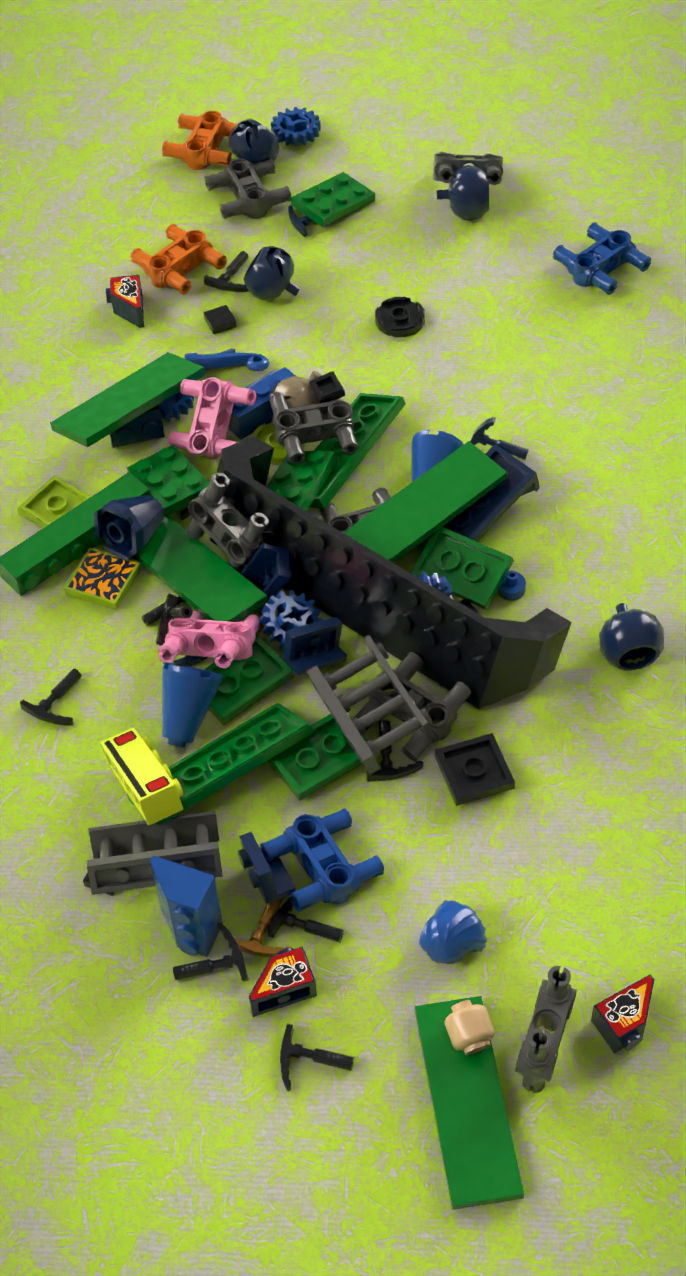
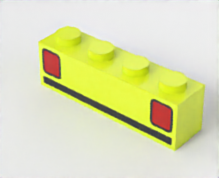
[100,727,184,826]

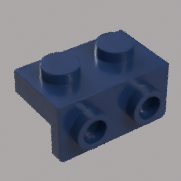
[110,405,165,448]
[240,543,292,610]
[283,617,347,675]
[238,832,296,904]

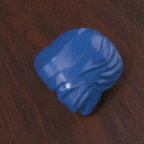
[419,900,487,964]

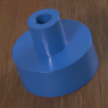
[497,571,526,601]

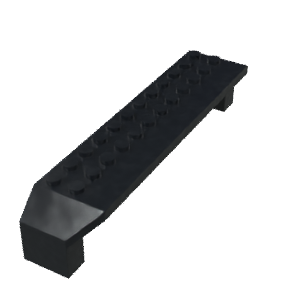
[210,436,572,709]

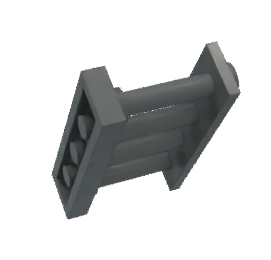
[306,635,433,775]
[87,811,223,895]

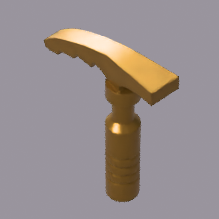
[235,897,294,957]

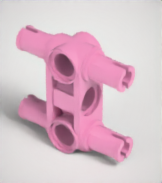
[168,377,256,459]
[158,611,261,668]

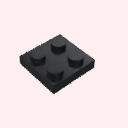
[435,733,515,806]

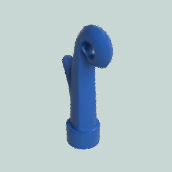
[185,348,270,372]

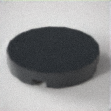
[375,297,425,337]

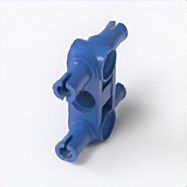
[553,222,651,295]
[260,808,384,912]

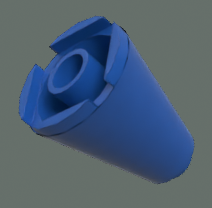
[411,430,464,483]
[162,662,223,748]

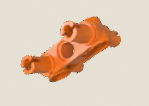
[162,111,237,170]
[130,224,227,295]

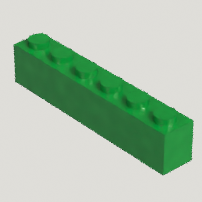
[0,472,151,596]

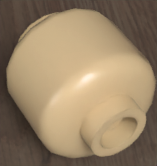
[444,1000,495,1055]

